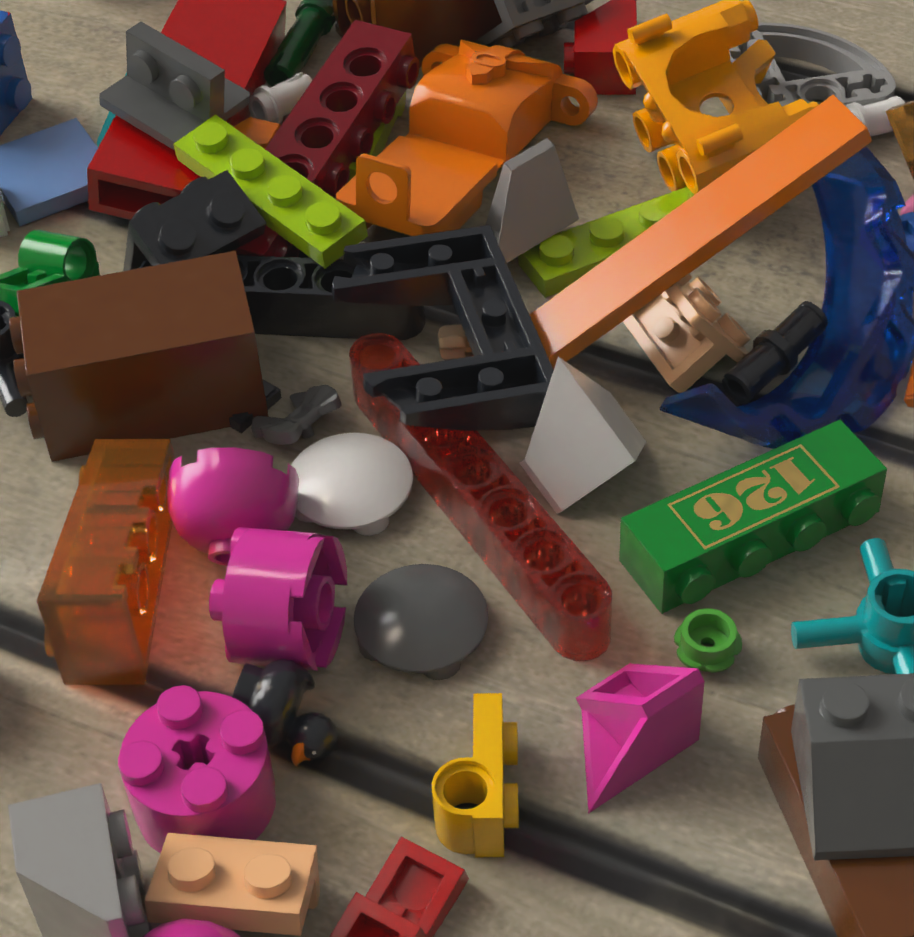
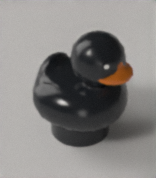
[232,659,338,766]

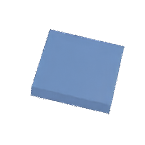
[0,118,98,226]

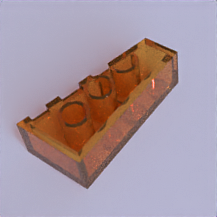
[36,439,175,685]

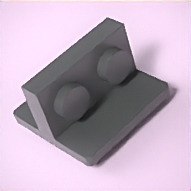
[99,22,250,150]

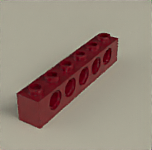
[234,20,420,258]

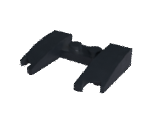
[332,225,554,431]

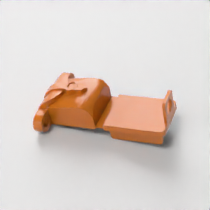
[336,39,598,236]

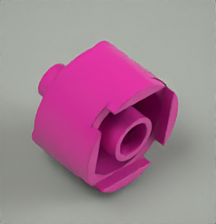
[209,527,347,671]
[118,685,276,854]

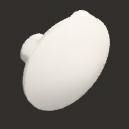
[291,433,413,536]

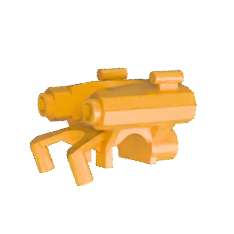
[612,0,819,195]

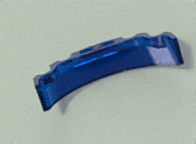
[660,146,914,449]

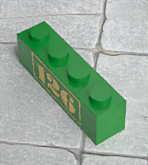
[619,419,887,614]

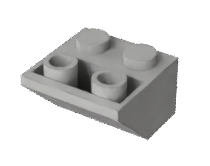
[8,783,152,937]

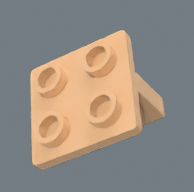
[623,273,751,395]

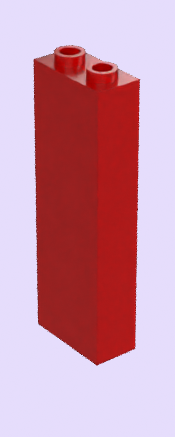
[87,0,287,220]

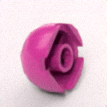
[167,447,299,566]

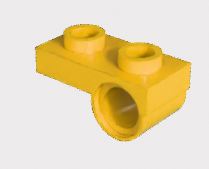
[432,693,519,858]

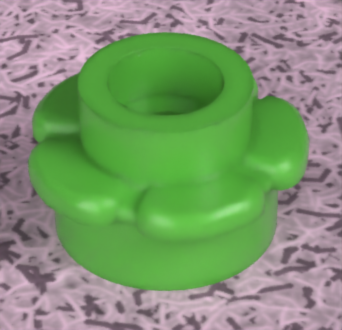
[674,608,742,673]

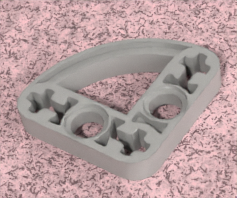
[729,23,896,106]

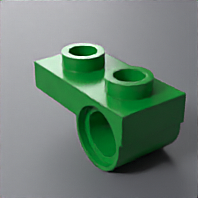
[0,230,100,316]

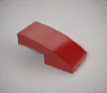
[329,836,469,937]

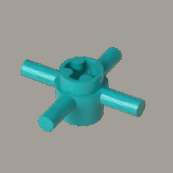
[791,538,914,674]

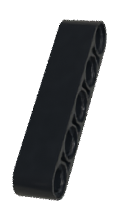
[139,255,426,341]

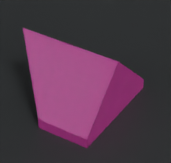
[576,663,705,814]

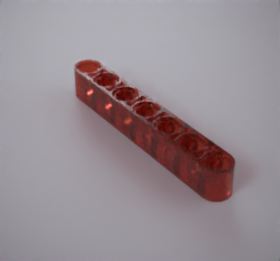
[349,333,612,661]

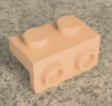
[144,833,320,936]

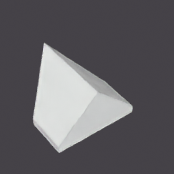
[519,356,646,514]

